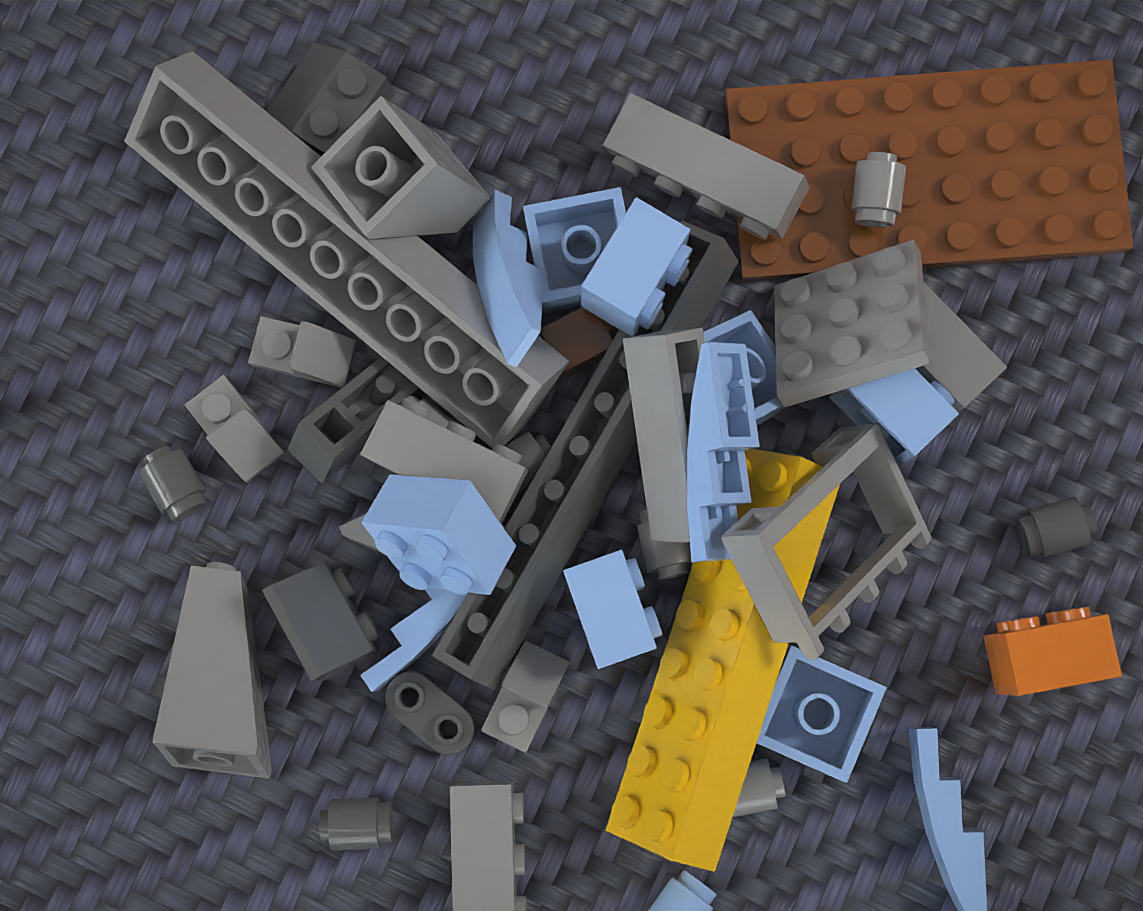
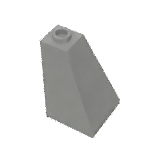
[152,562,272,779]

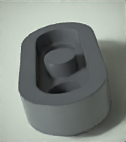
[385,672,475,755]

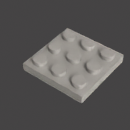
[774,240,931,407]

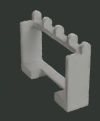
[720,423,931,660]

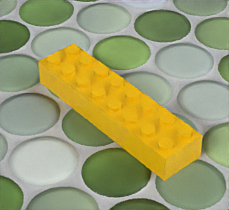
[605,449,840,872]

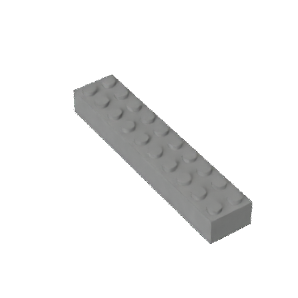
[124,51,570,448]

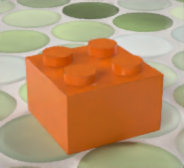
[983,607,1122,696]

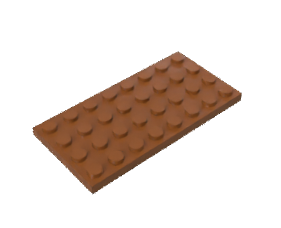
[725,59,1134,282]

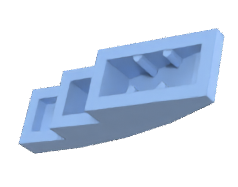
[473,189,544,368]
[687,342,760,562]
[360,525,505,692]
[908,727,987,911]

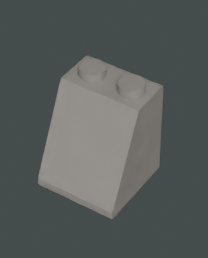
[311,96,491,239]

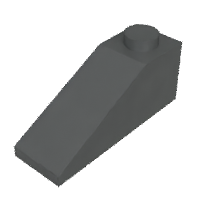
[287,356,422,484]

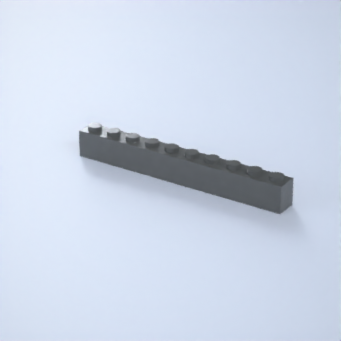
[432,220,739,690]

